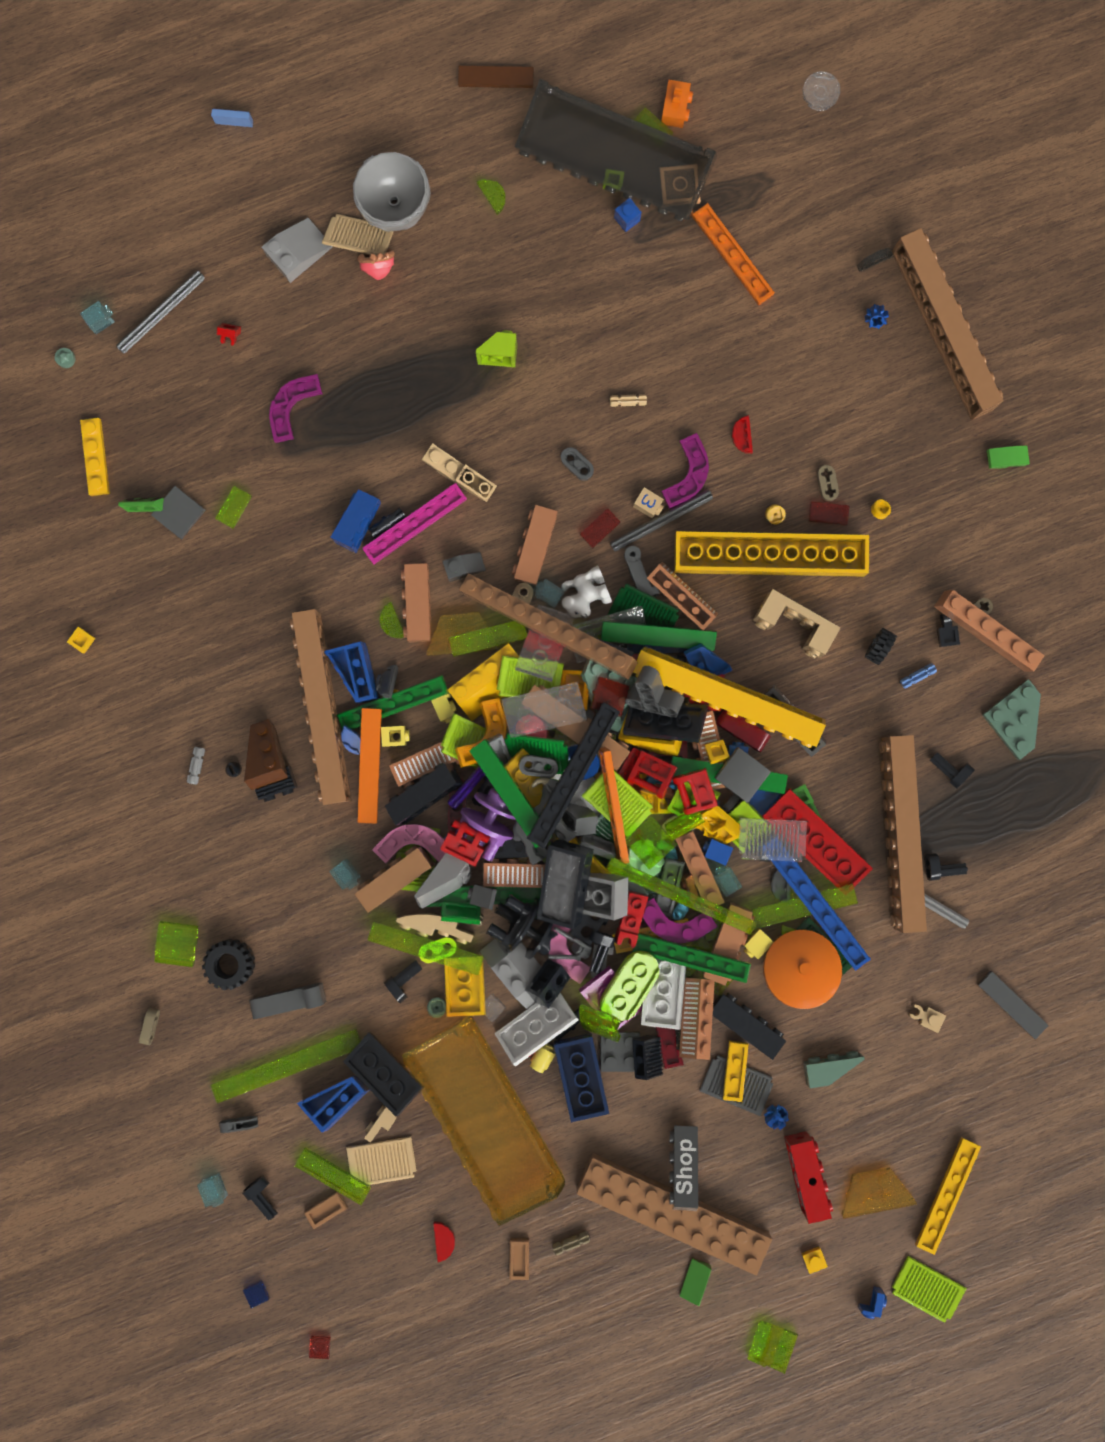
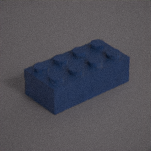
[554,1033,609,1123]

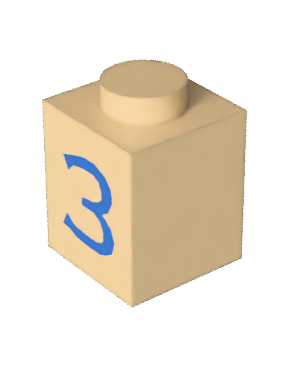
[633,487,664,519]

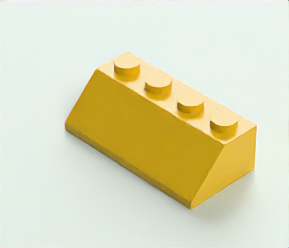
[448,643,520,721]

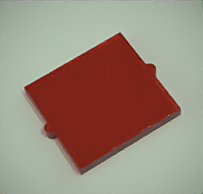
[590,677,630,717]

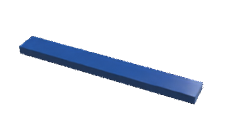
[760,835,871,971]

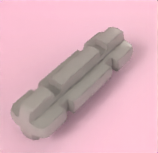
[187,747,205,785]

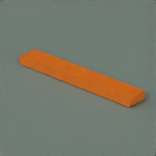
[692,203,775,305]
[358,708,382,824]
[599,747,629,864]

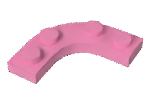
[372,824,446,863]
[549,924,590,984]

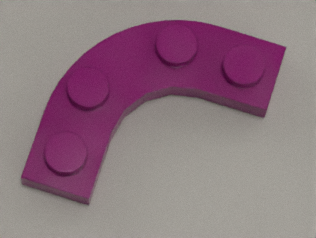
[269,374,323,443]
[661,433,709,509]
[643,898,718,943]

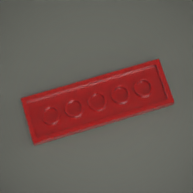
[762,788,873,896]

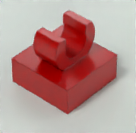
[217,323,241,346]

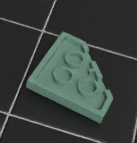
[581,659,637,733]
[982,679,1041,760]

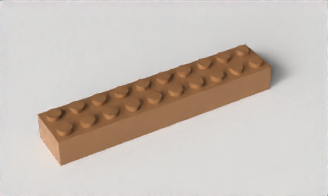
[892,228,1003,420]
[290,609,352,805]
[879,735,927,933]
[576,1152,772,1276]

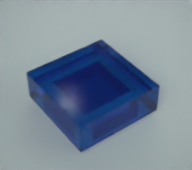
[243,1280,270,1308]

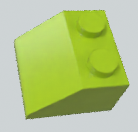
[476,330,517,367]

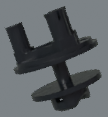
[486,894,558,959]

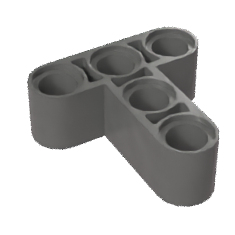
[625,666,684,717]

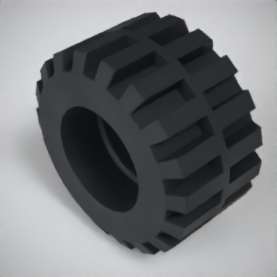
[202,939,255,990]

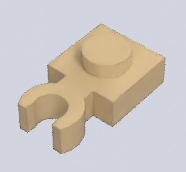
[908,1004,946,1033]

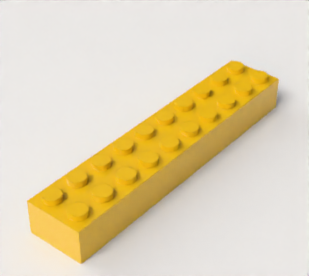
[674,531,869,577]
[633,646,826,748]

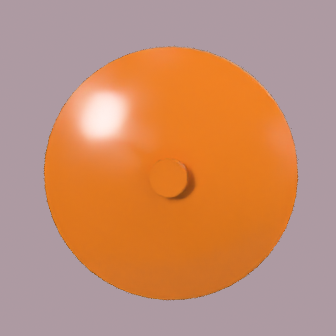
[763,930,842,1009]

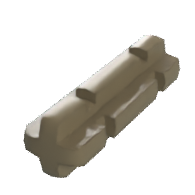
[553,1231,590,1255]

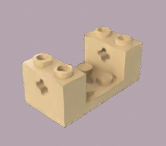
[753,589,840,659]

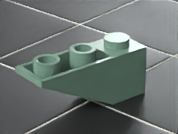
[803,1051,865,1088]

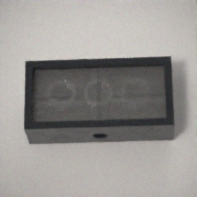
[537,839,594,929]

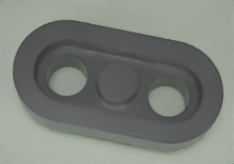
[561,447,594,481]
[518,755,558,778]

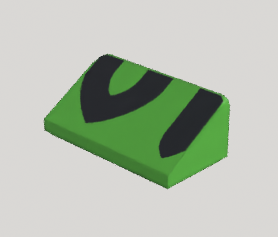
[118,497,164,512]

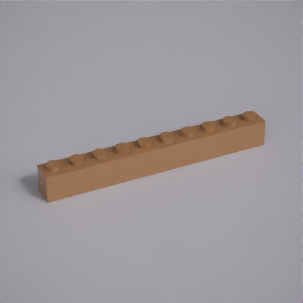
[459,573,638,680]

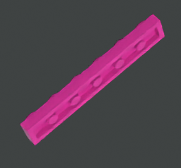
[362,483,467,565]

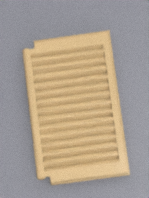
[322,214,393,256]
[346,1136,417,1187]

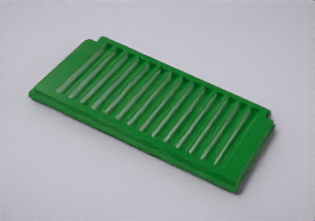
[504,733,569,775]

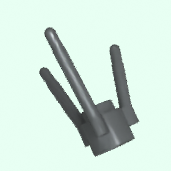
[548,927,592,961]

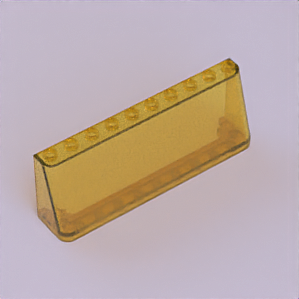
[402,1016,565,1226]

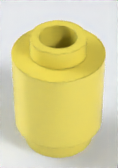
[530,1043,556,1073]

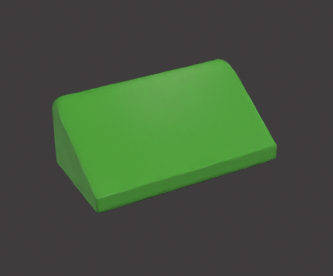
[679,1258,712,1306]

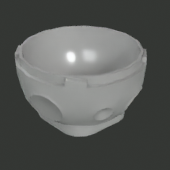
[353,152,430,232]

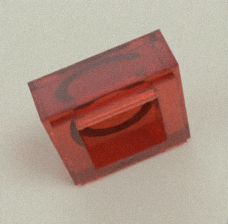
[309,1336,331,1359]

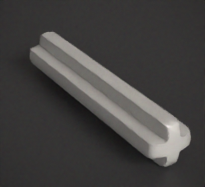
[924,893,969,929]

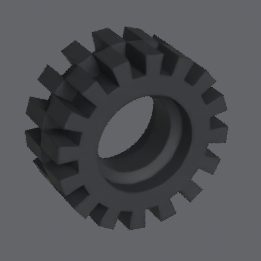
[865,628,897,665]

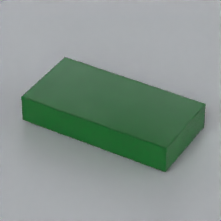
[441,902,480,925]

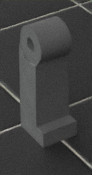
[624,546,659,597]

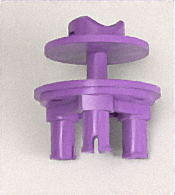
[456,788,515,861]

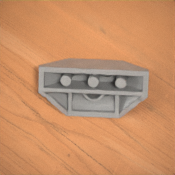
[480,939,542,1009]

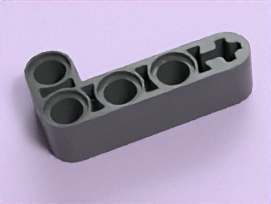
[249,983,327,1019]

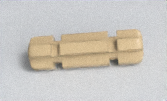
[610,394,647,407]

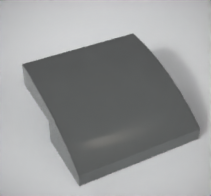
[715,747,771,803]

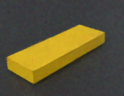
[722,1040,749,1102]

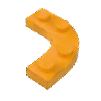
[455,698,507,768]

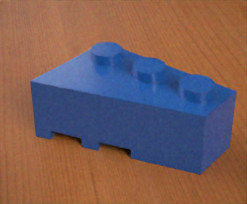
[330,489,381,553]
[297,1076,370,1133]

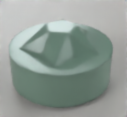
[55,348,76,368]
[427,997,446,1018]

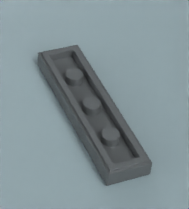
[977,971,1049,1040]

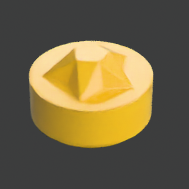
[871,499,891,519]
[765,504,786,524]

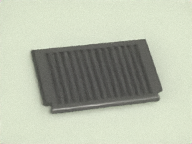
[699,1055,773,1116]

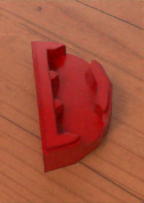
[731,415,753,454]
[433,1221,455,1262]

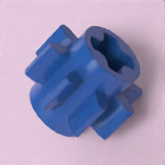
[864,304,889,329]
[764,1104,789,1130]

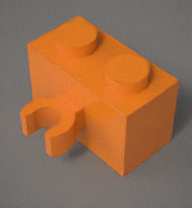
[661,80,693,128]

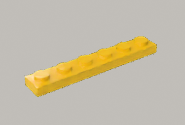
[915,1137,981,1255]

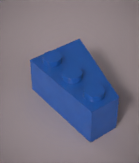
[324,641,379,703]

